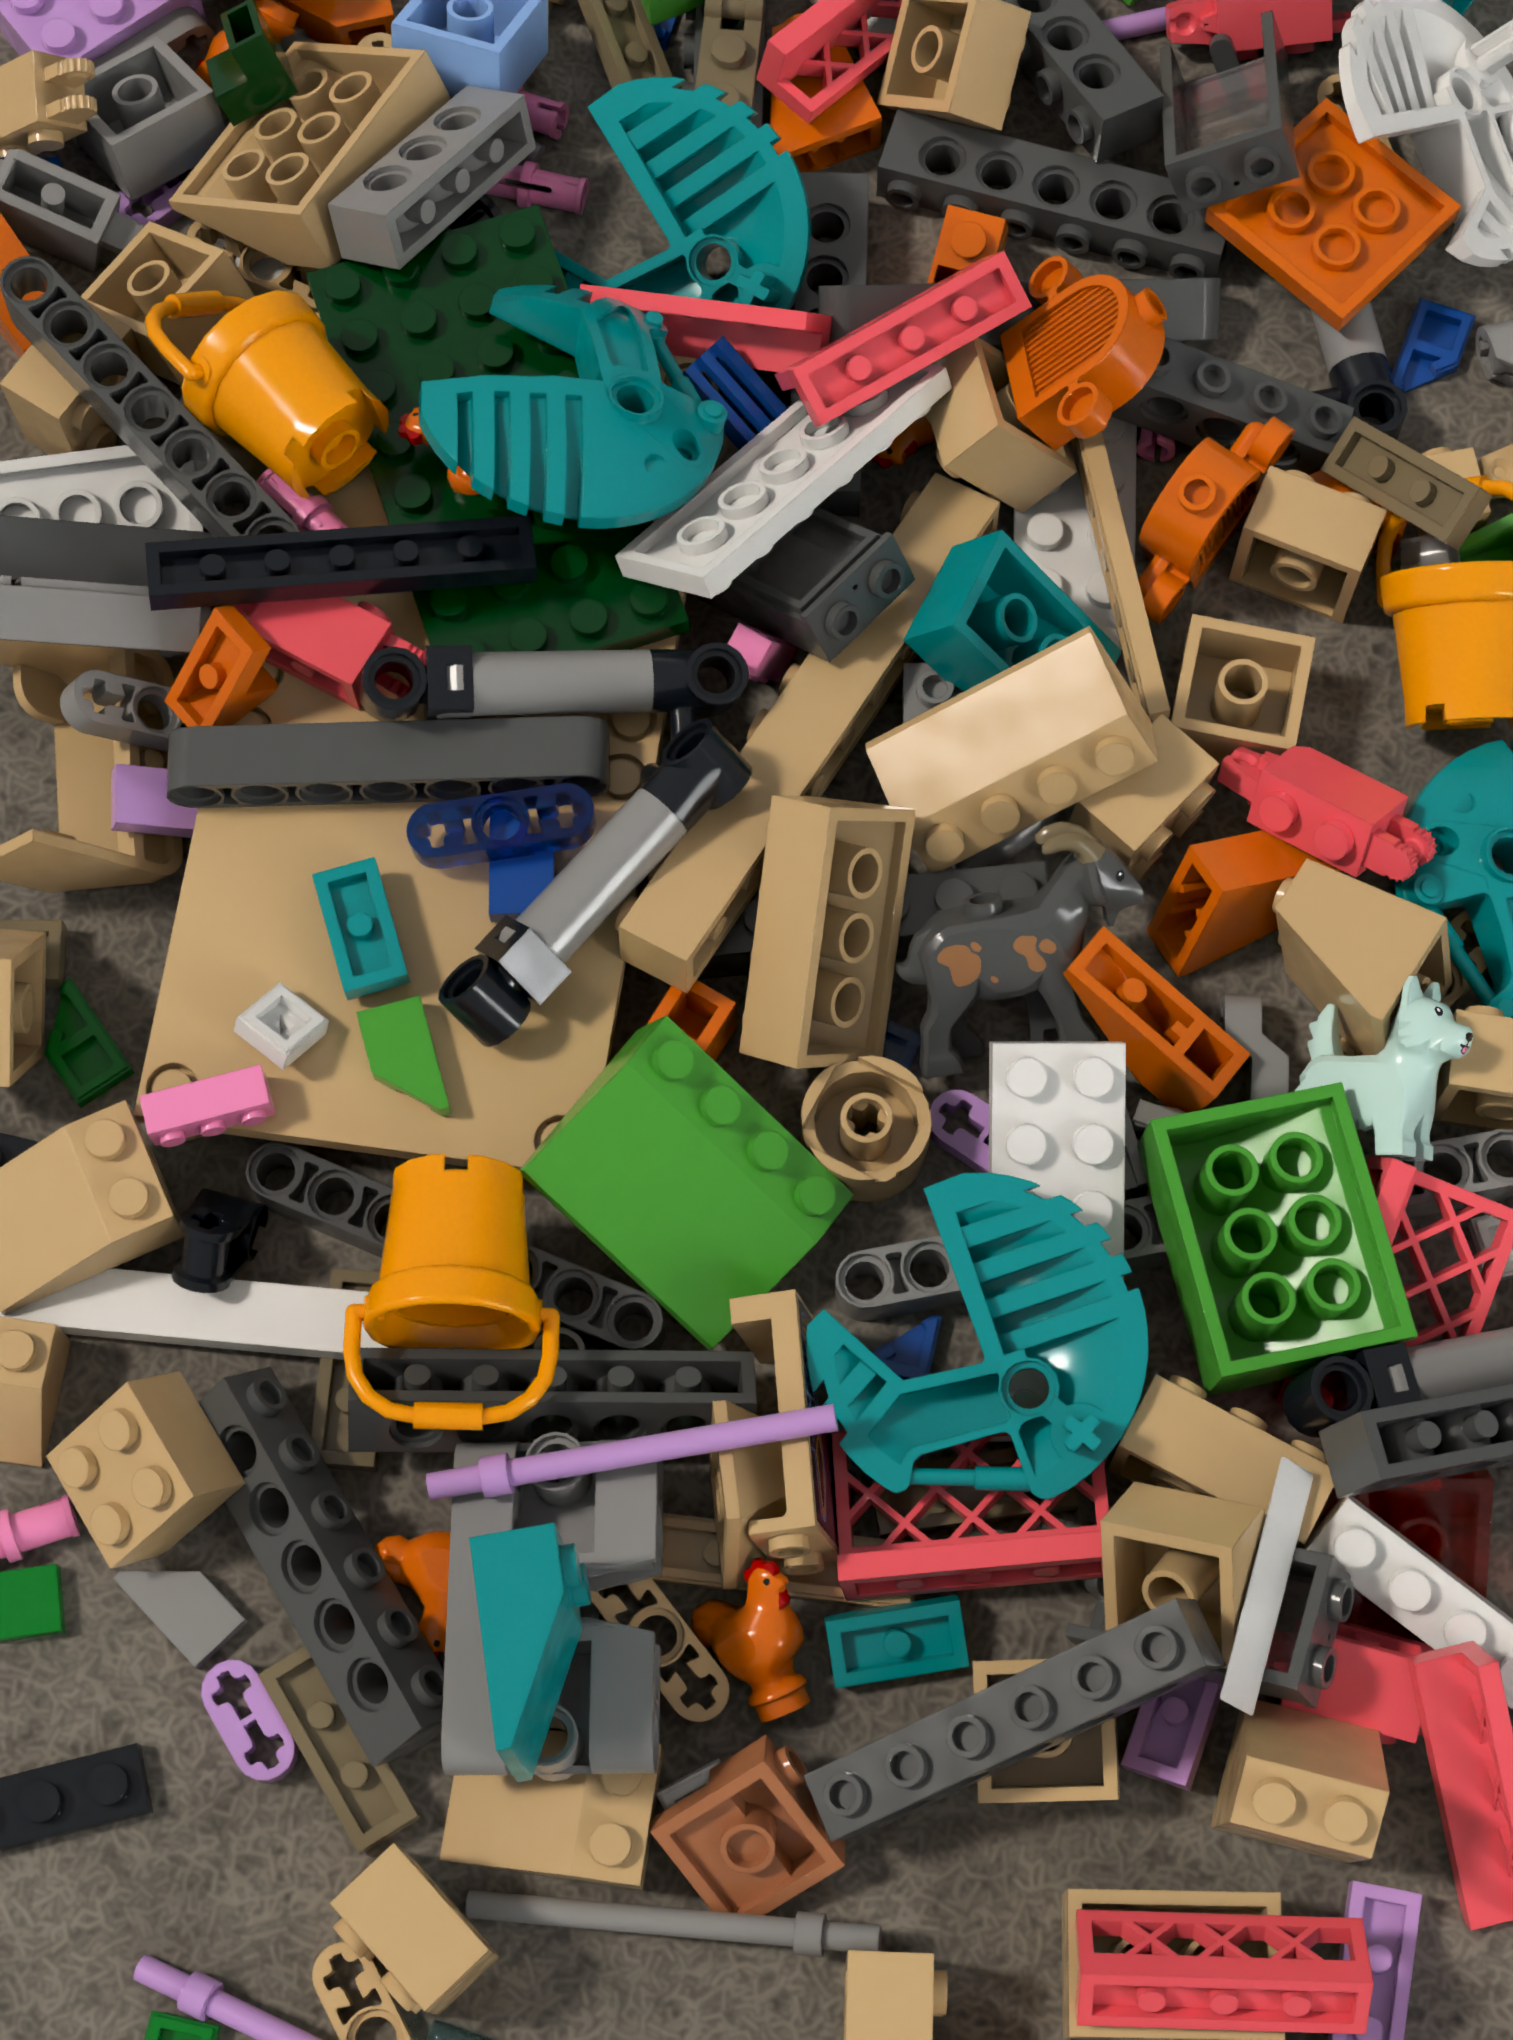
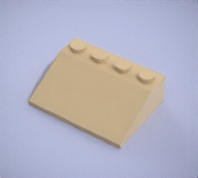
[168,41,451,269]

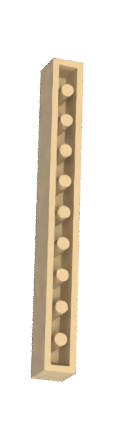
[615,472,1000,993]

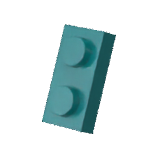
[312,857,411,1000]
[823,1594,970,1689]

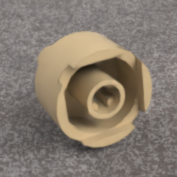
[801,1055,932,1202]

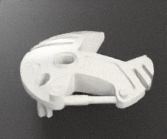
[1339,0,1513,267]

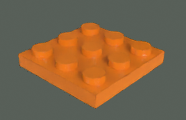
[1204,98,1461,332]

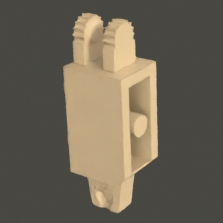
[0,50,97,159]

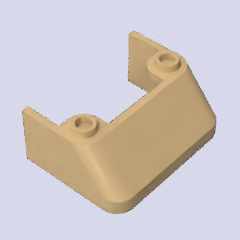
[0,640,183,893]

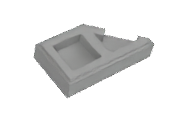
[113,1571,248,1669]

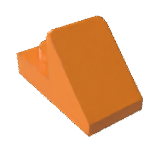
[164,605,279,727]

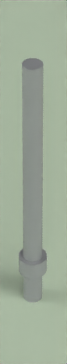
[465,1890,882,1957]

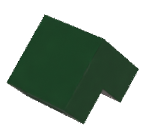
[205,0,298,127]

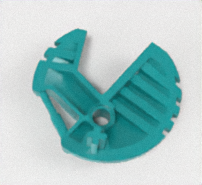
[554,77,811,310]
[419,285,728,529]
[1391,739,1513,1018]
[806,1173,1149,1499]

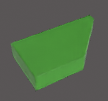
[356,995,452,1116]

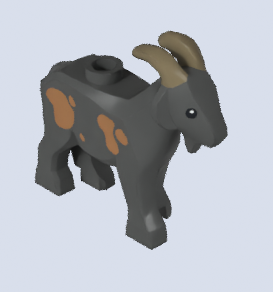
[896,821,1144,1079]

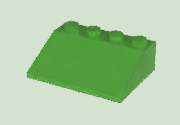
[520,1015,854,1350]
[1137,1082,1418,1397]

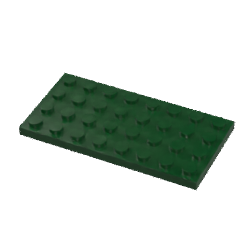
[306,204,690,652]

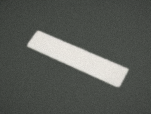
[1220,1456,1313,1716]

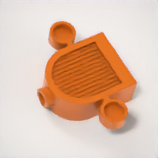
[1000,256,1167,451]
[1138,416,1295,625]

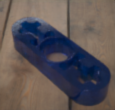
[406,783,596,869]

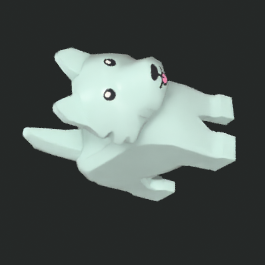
[1295,976,1473,1161]

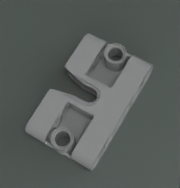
[441,1432,664,1782]

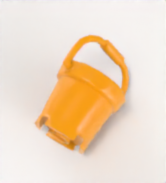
[145,290,389,498]
[1375,475,1513,730]
[343,1154,560,1431]

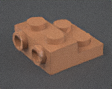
[650,1735,846,1915]

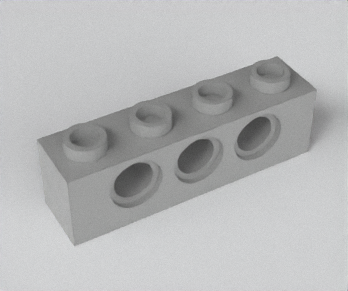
[327,85,536,270]

